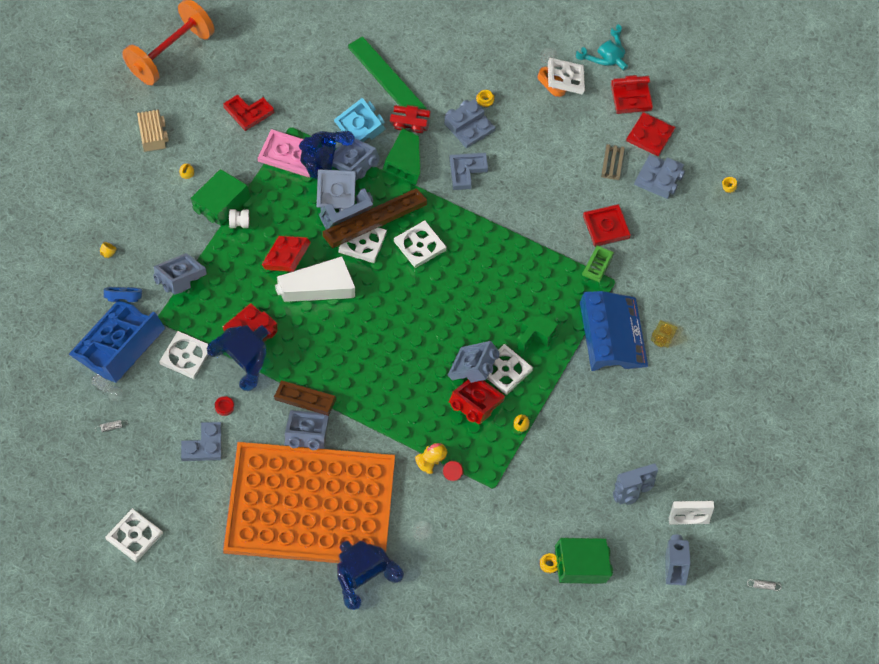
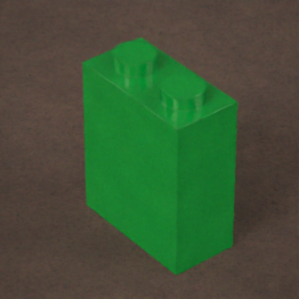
[190,169,251,226]
[554,538,613,584]

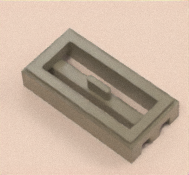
[601,144,625,180]

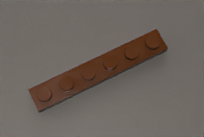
[323,188,427,248]

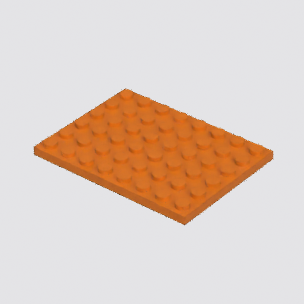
[223,442,395,567]

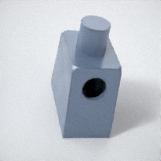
[665,534,690,585]

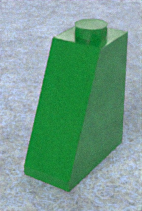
[382,128,420,185]

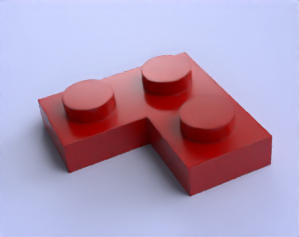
[223,94,274,131]

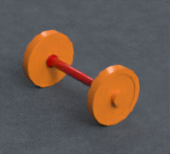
[122,0,215,85]

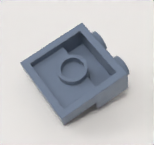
[444,99,495,149]
[326,137,380,181]
[634,155,685,199]
[317,170,356,212]
[153,253,206,295]
[448,341,499,382]
[285,410,329,450]
[613,463,658,505]

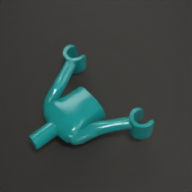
[576,24,628,71]

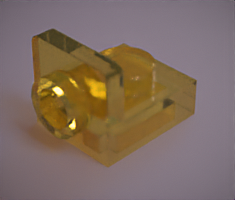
[651,320,678,348]

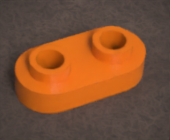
[537,67,566,97]

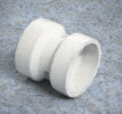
[229,209,249,228]

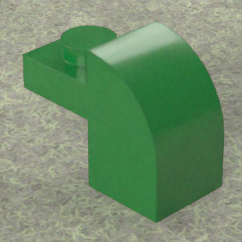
[517,315,558,354]

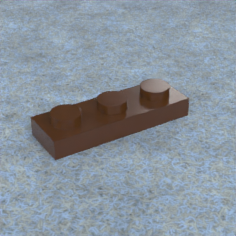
[274,380,336,416]

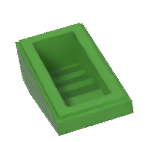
[582,245,614,282]

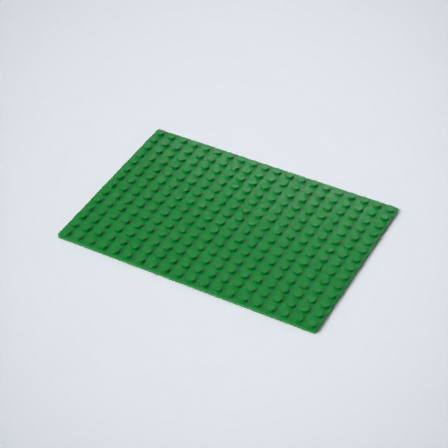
[158,127,615,489]

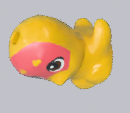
[415,443,447,474]

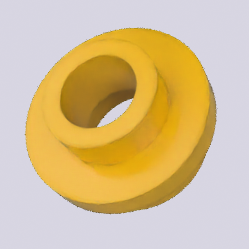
[476,90,494,107]
[540,553,558,573]

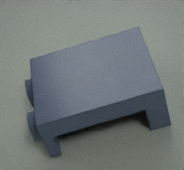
[319,188,373,229]

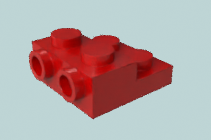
[223,303,277,354]
[449,379,505,424]

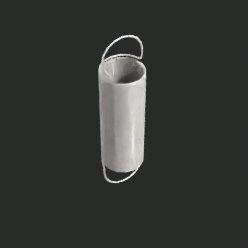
[95,420,128,432]
[747,579,781,591]

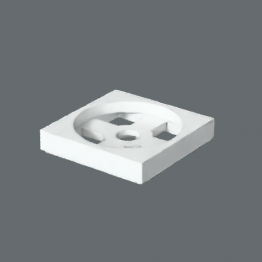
[548,58,585,94]
[394,221,446,268]
[339,228,387,263]
[159,331,212,379]
[487,344,533,395]
[669,501,714,524]
[106,508,163,563]

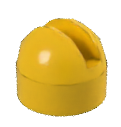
[179,163,194,179]
[722,177,737,193]
[100,242,117,258]
[514,414,530,432]

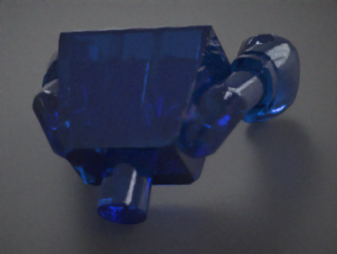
[299,130,355,180]
[206,325,269,391]
[337,541,404,610]

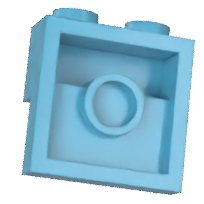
[334,98,386,142]

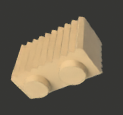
[137,110,168,152]

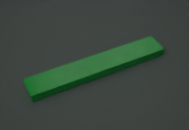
[348,36,426,117]

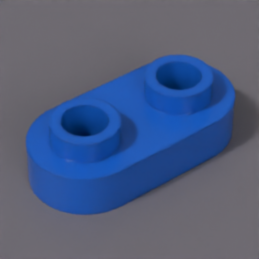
[104,287,142,302]

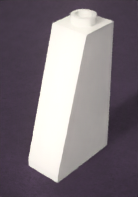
[275,257,355,302]

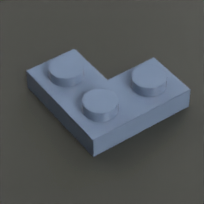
[449,153,488,190]
[181,422,221,461]

